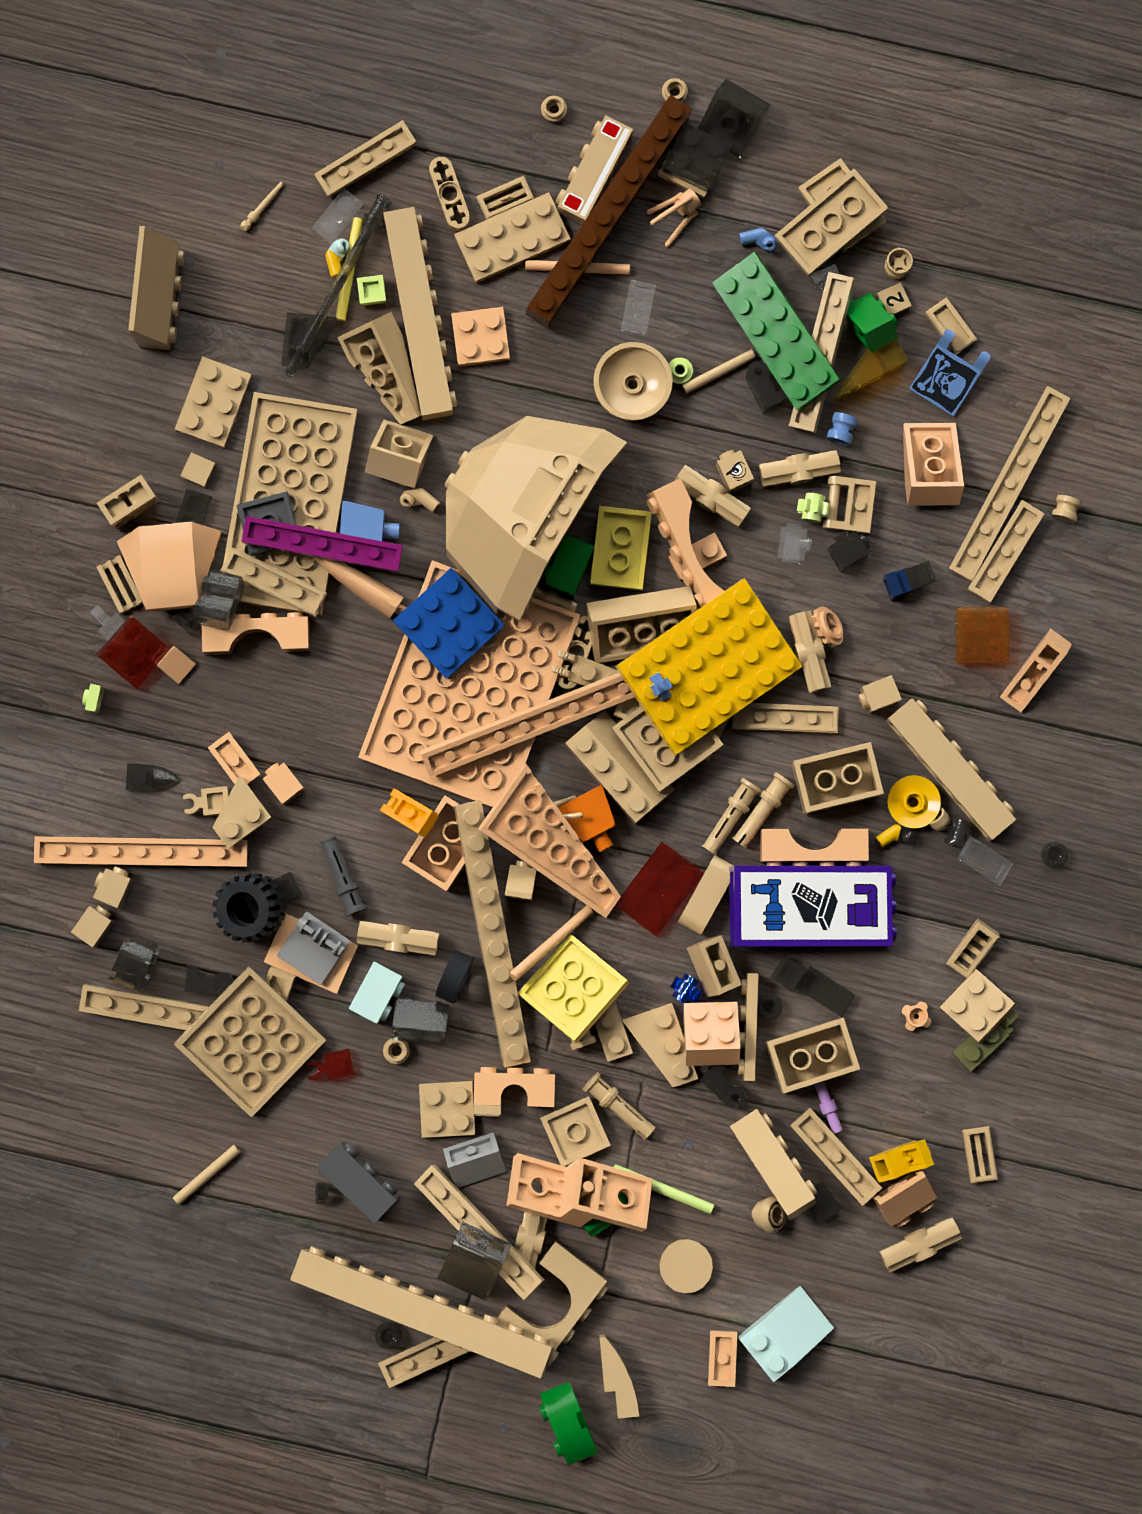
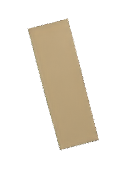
[599,1334,639,1418]

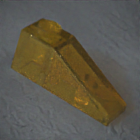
[834,340,908,402]

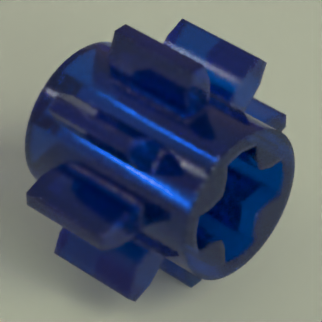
[670,973,703,1003]

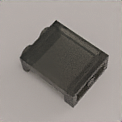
[437,1222,512,1301]

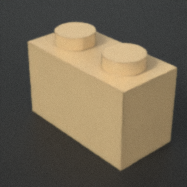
[687,935,742,997]

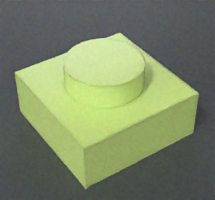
[357,275,386,306]
[82,684,104,714]

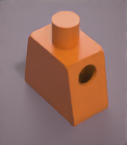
[558,785,615,852]

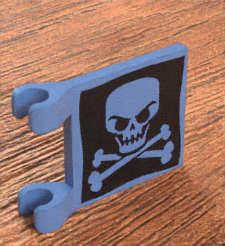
[909,329,991,416]

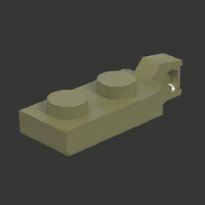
[952,1010,1019,1072]

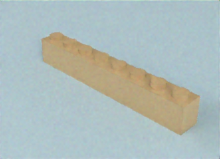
[383,207,457,421]

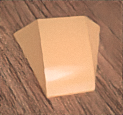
[117,522,222,612]

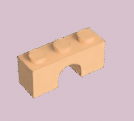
[474,1067,555,1107]

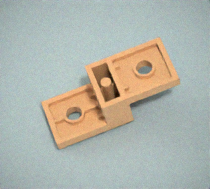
[506,1153,652,1232]

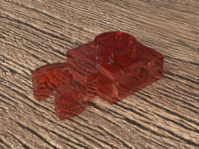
[305,1048,355,1080]

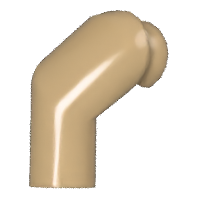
[400,488,440,513]

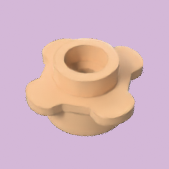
[902,1002,931,1031]

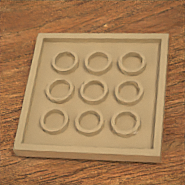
[174,966,326,1117]

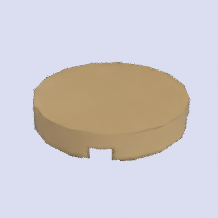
[659,1239,713,1293]

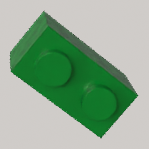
[846,292,899,353]
[542,535,594,598]

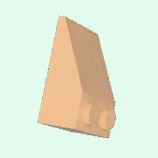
[903,423,964,506]

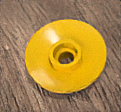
[887,775,941,828]

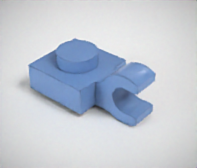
[649,673,673,701]

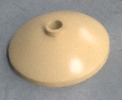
[594,342,673,421]

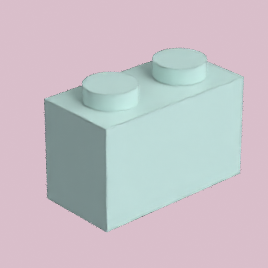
[349,962,405,1024]

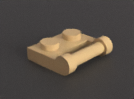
[822,476,876,534]

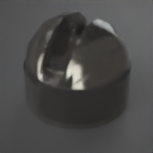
[315,1182,335,1204]

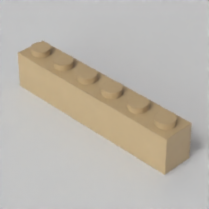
[886,698,1016,841]

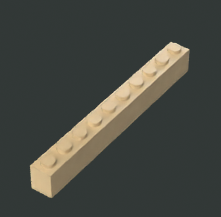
[290,1246,555,1379]

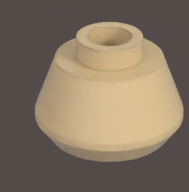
[752,1196,787,1233]

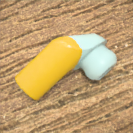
[325,238,350,278]

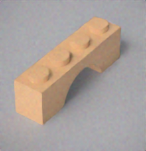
[201,612,310,655]
[760,829,869,866]

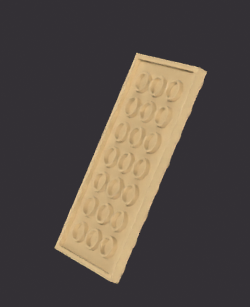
[217,392,358,616]

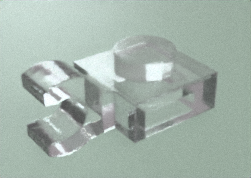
[90,605,135,650]

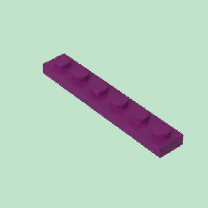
[241,516,403,572]

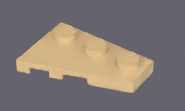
[622,1003,698,1087]

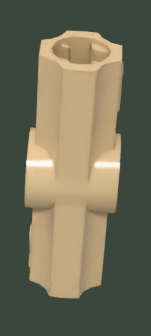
[759,450,841,488]
[675,465,751,527]
[789,611,831,693]
[357,921,439,956]
[514,1212,547,1269]
[879,1217,962,1273]

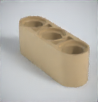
[678,855,734,935]

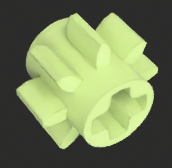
[797,493,830,523]

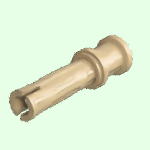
[732,772,795,848]
[702,778,762,855]
[582,1072,655,1140]

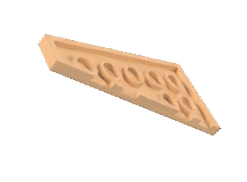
[478,763,621,918]

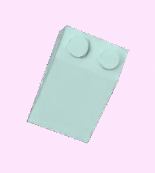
[738,1286,834,1382]

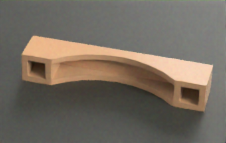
[647,478,724,609]

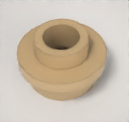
[662,78,688,102]
[541,96,567,122]
[383,1037,410,1064]

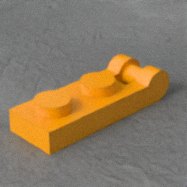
[380,788,439,838]

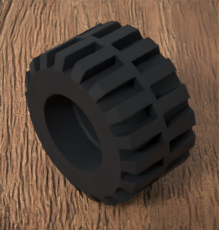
[212,873,287,942]

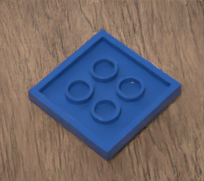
[393,567,505,680]

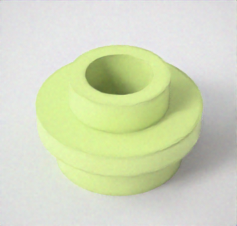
[669,358,693,384]

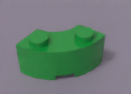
[539,1382,598,1465]

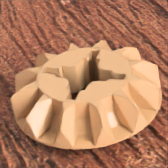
[812,606,843,647]

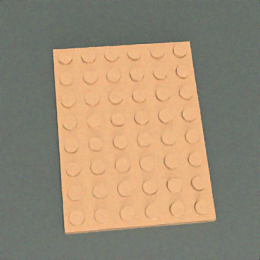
[358,561,580,808]

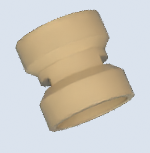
[884,248,913,280]

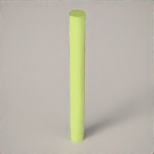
[614,1164,714,1214]

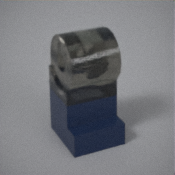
[882,561,937,600]

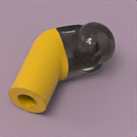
[875,824,917,848]

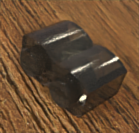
[193,570,245,631]

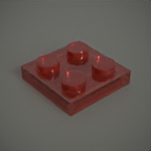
[96,615,170,689]

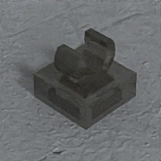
[172,607,208,636]

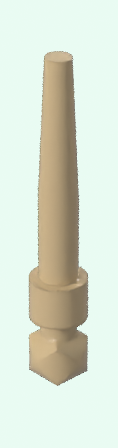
[240,182,284,232]

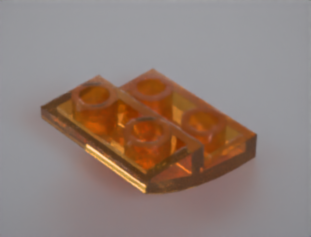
[955,607,1010,663]

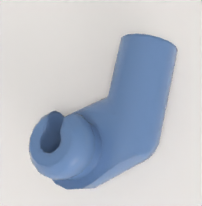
[739,228,777,252]

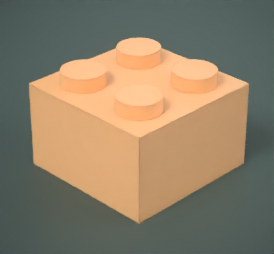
[683,1002,740,1066]

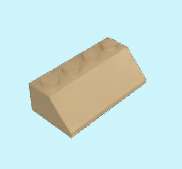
[586,586,697,663]
[565,711,675,824]

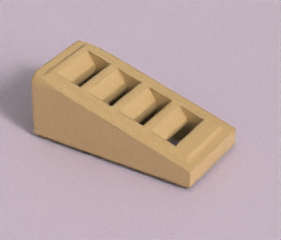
[946,918,999,978]

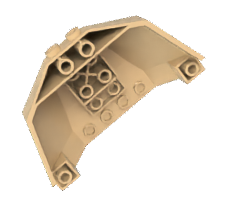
[444,416,627,621]

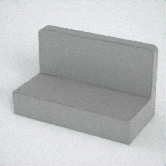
[443,1132,506,1188]

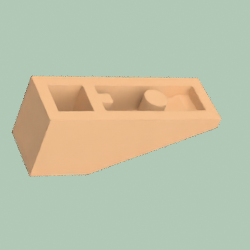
[1000,628,1072,712]

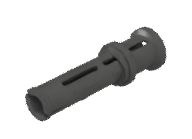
[320,836,368,917]

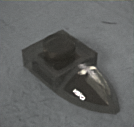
[125,763,181,792]

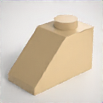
[505,861,537,901]

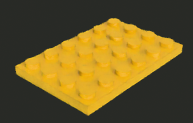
[615,578,802,755]

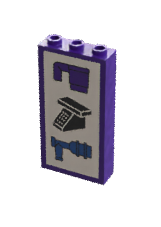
[729,866,897,947]

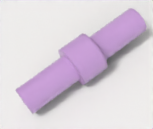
[814,1081,843,1134]

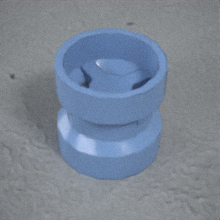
[826,412,859,446]

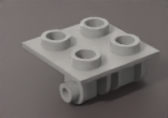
[277,911,350,985]

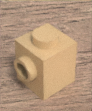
[93,866,134,909]

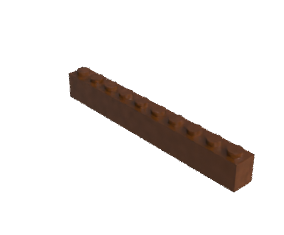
[525,94,692,329]

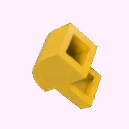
[869,1139,934,1183]

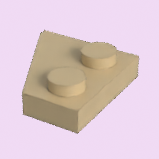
[212,776,272,849]

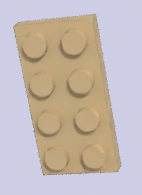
[774,169,888,277]
[454,192,571,283]

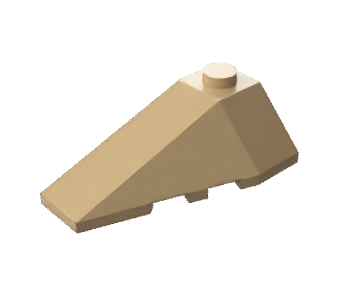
[337,312,421,425]

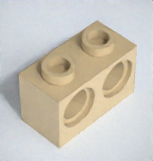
[97,475,160,530]

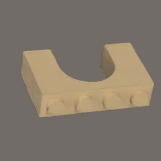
[497,1240,608,1366]

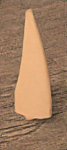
[312,556,406,619]

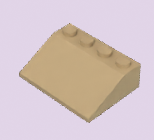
[128,226,185,350]

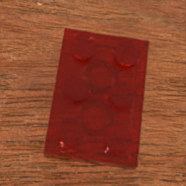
[615,842,704,937]

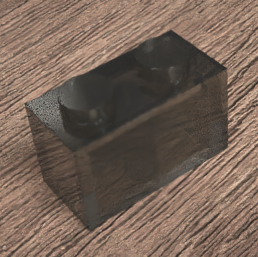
[392,998,449,1045]

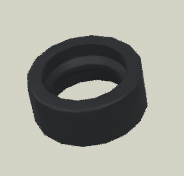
[435,949,474,1004]

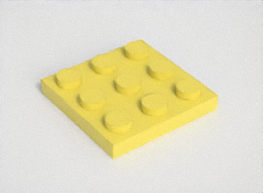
[518,934,630,1044]

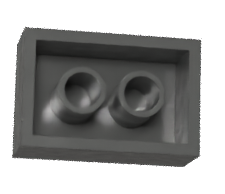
[316,1142,399,1224]

